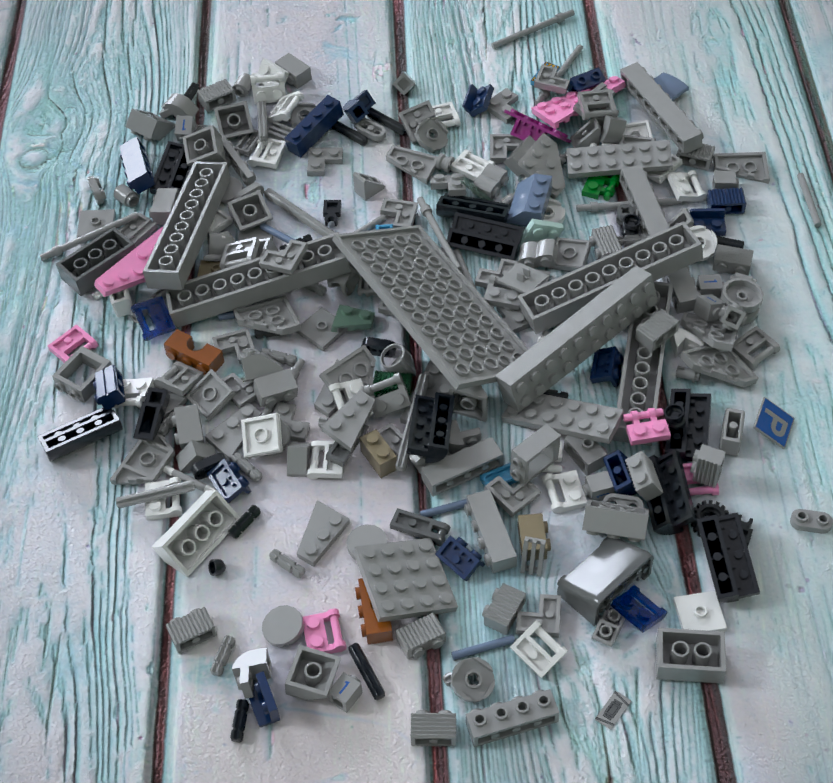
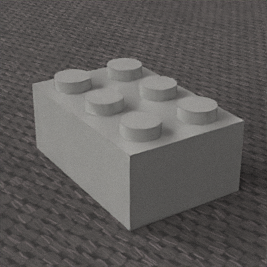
[582,499,649,542]
[656,628,726,684]

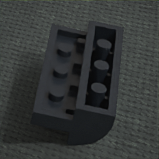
[150,141,192,194]
[436,193,511,224]
[447,212,525,261]
[665,389,712,464]
[406,392,455,463]
[38,407,123,462]
[646,449,697,535]
[697,512,760,603]

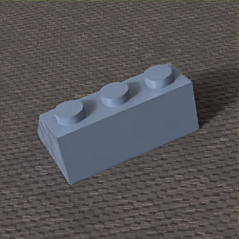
[507,174,552,226]

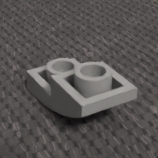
[592,604,628,647]

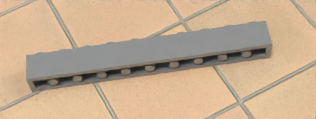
[619,165,701,314]

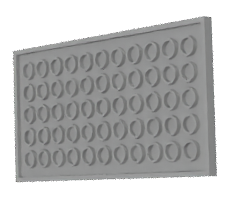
[332,225,529,390]

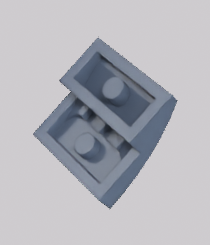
[654,72,689,101]

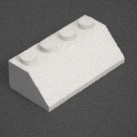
[152,490,240,577]

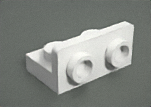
[251,58,289,85]

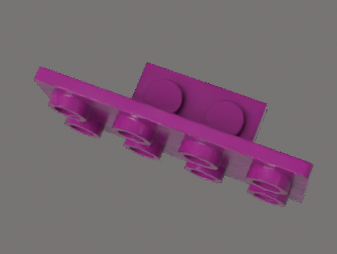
[504,108,572,143]

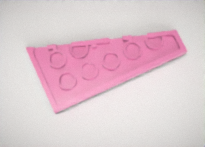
[531,76,626,129]
[94,227,163,297]

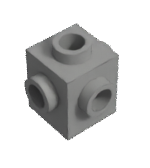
[718,302,747,331]

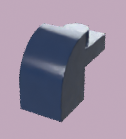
[342,90,376,123]

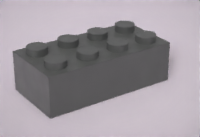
[56,227,136,296]

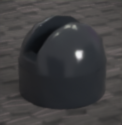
[208,559,226,576]

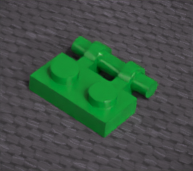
[582,174,620,201]

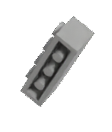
[421,437,503,497]
[464,489,517,573]
[466,689,560,747]

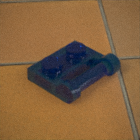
[130,296,176,341]
[611,585,668,633]

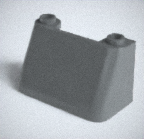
[557,537,654,626]

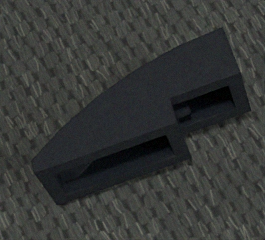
[133,387,170,441]

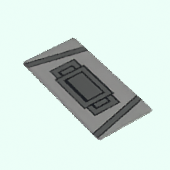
[595,691,631,730]

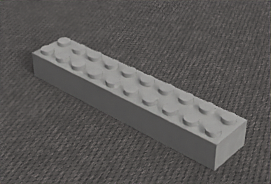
[143,161,231,290]
[517,221,703,334]
[165,232,351,328]
[495,266,658,412]
[612,281,673,446]

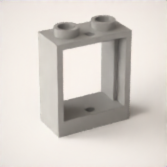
[52,346,112,403]
[510,424,561,485]

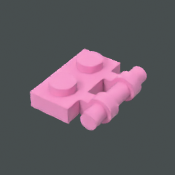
[623,408,671,446]

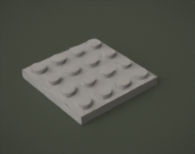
[353,538,458,622]

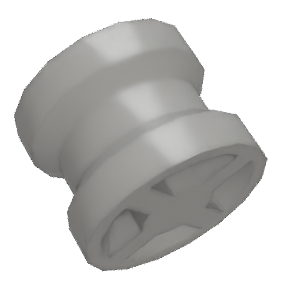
[435,153,455,173]

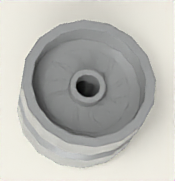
[720,278,763,325]

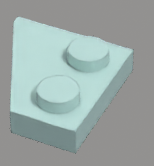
[520,219,564,246]

